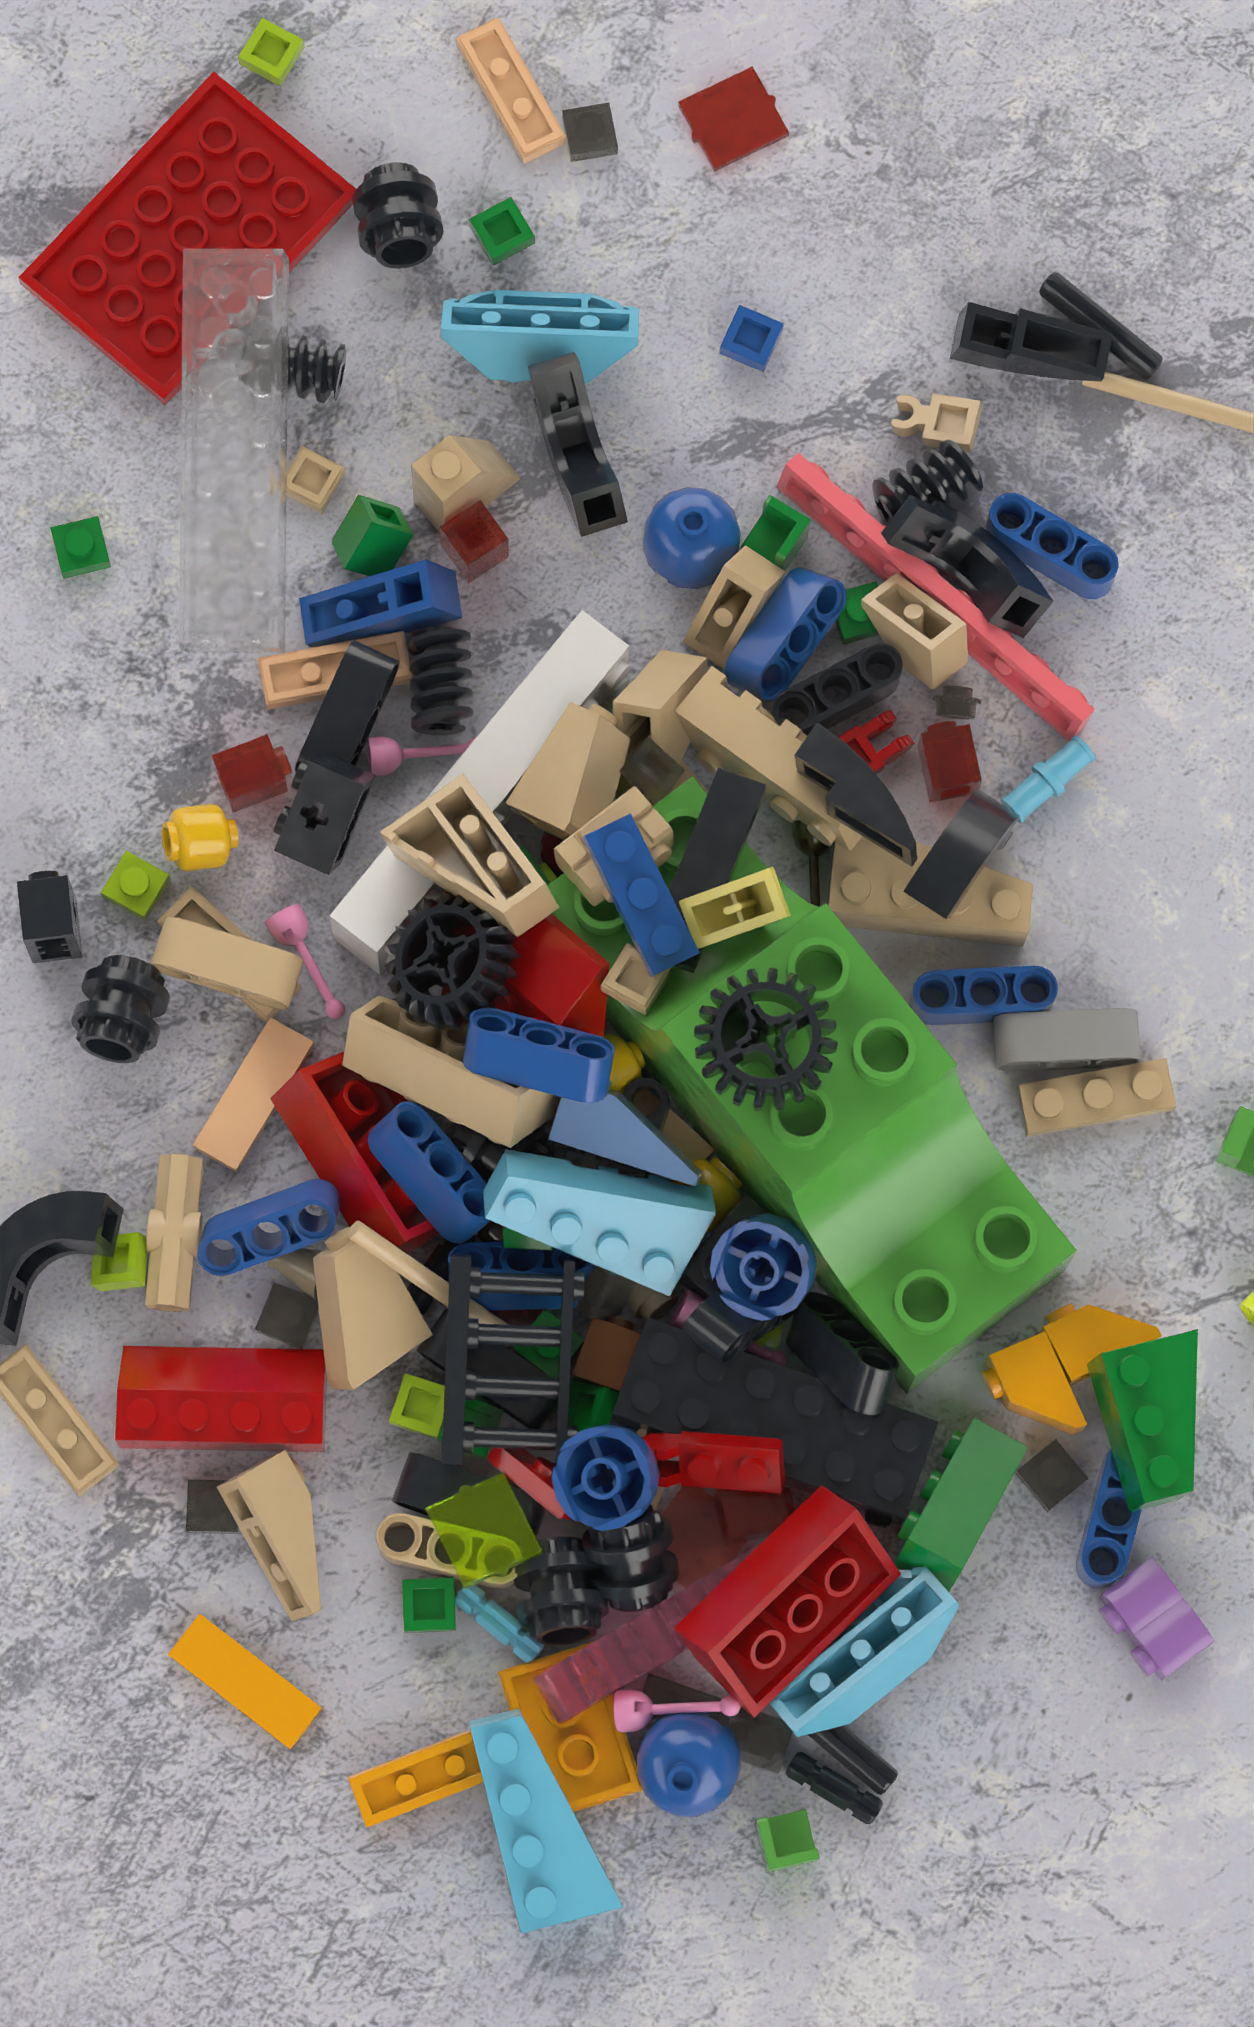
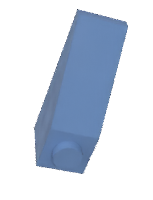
[549,1080,703,1186]

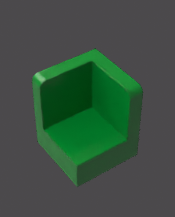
[332,494,414,577]
[740,495,811,571]

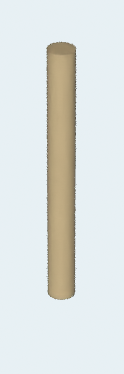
[1082,371,1254,434]
[347,1221,509,1347]

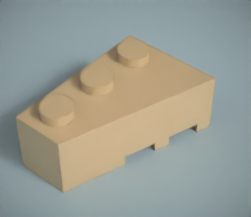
[380,773,559,937]

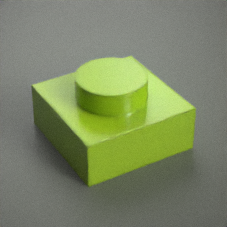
[238,18,305,87]
[101,851,170,921]
[90,1232,147,1292]
[389,1373,445,1440]

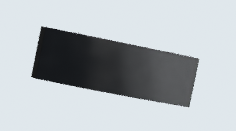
[950,302,1113,382]
[794,723,918,867]

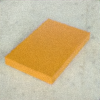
[498,1640,643,1813]

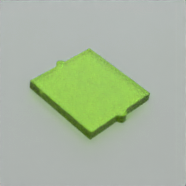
[426,1472,542,1589]

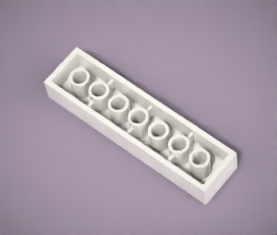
[329,610,631,975]

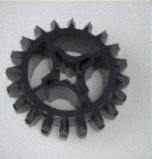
[384,892,521,1030]
[694,967,838,1111]

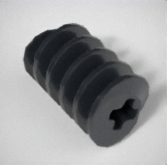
[239,327,346,403]
[872,439,983,526]
[408,626,473,735]

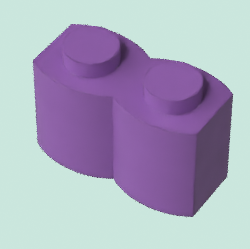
[1099,1557,1215,1681]

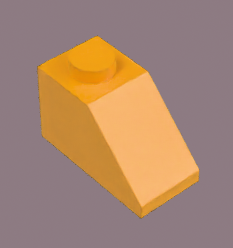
[1040,1303,1162,1387]
[982,1331,1087,1436]

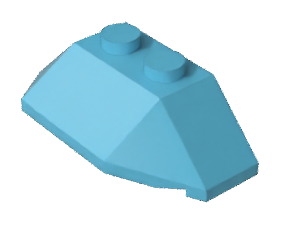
[441,290,639,383]
[769,1567,959,1737]

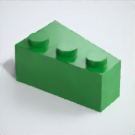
[1087,1329,1198,1513]
[894,1417,1028,1592]

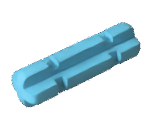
[455,1582,545,1663]

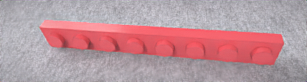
[776,453,1095,742]

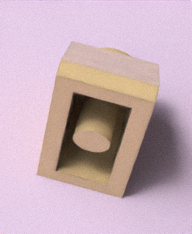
[683,545,786,668]
[861,573,968,690]

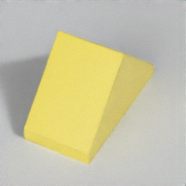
[679,867,791,949]

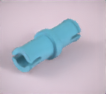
[1000,735,1096,823]

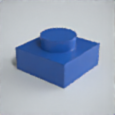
[719,305,784,372]

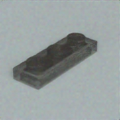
[642,1673,793,1775]

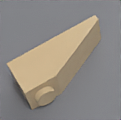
[217,1449,321,1622]

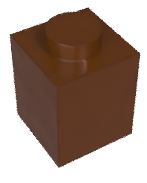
[572,1314,641,1394]

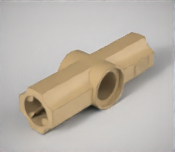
[145,1154,204,1312]

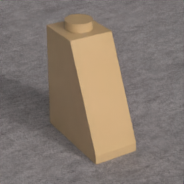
[411,435,520,539]
[613,650,707,799]
[506,702,631,840]
[313,1227,433,1390]

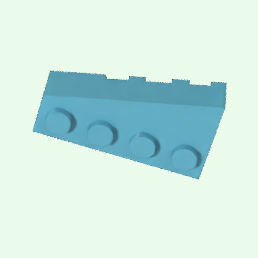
[483,1149,716,1296]
[468,1709,623,1934]

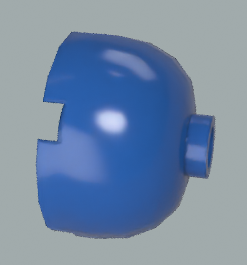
[643,487,741,589]
[710,1213,817,1321]
[552,1424,660,1531]
[637,1712,741,1817]

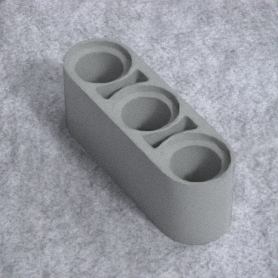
[993,1008,1141,1071]

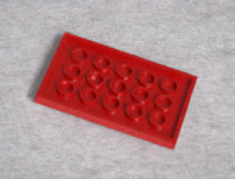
[18,71,356,405]

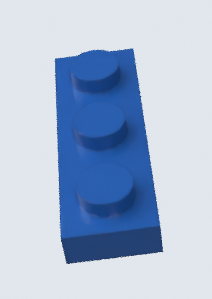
[582,813,700,977]

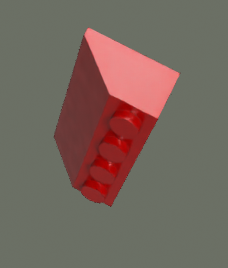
[445,891,610,1037]
[270,1051,439,1254]
[115,1346,327,1452]
[674,1485,901,1718]

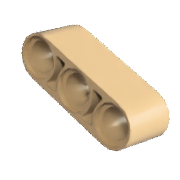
[150,917,304,1010]
[376,1513,523,1590]

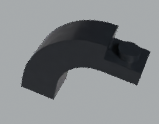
[527,352,628,537]
[881,495,1053,638]
[903,789,1020,919]
[0,1191,124,1346]

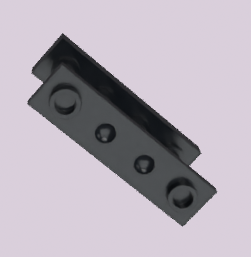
[441,1254,584,1466]

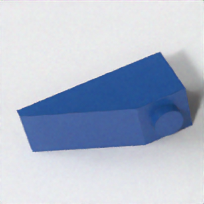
[299,559,462,647]

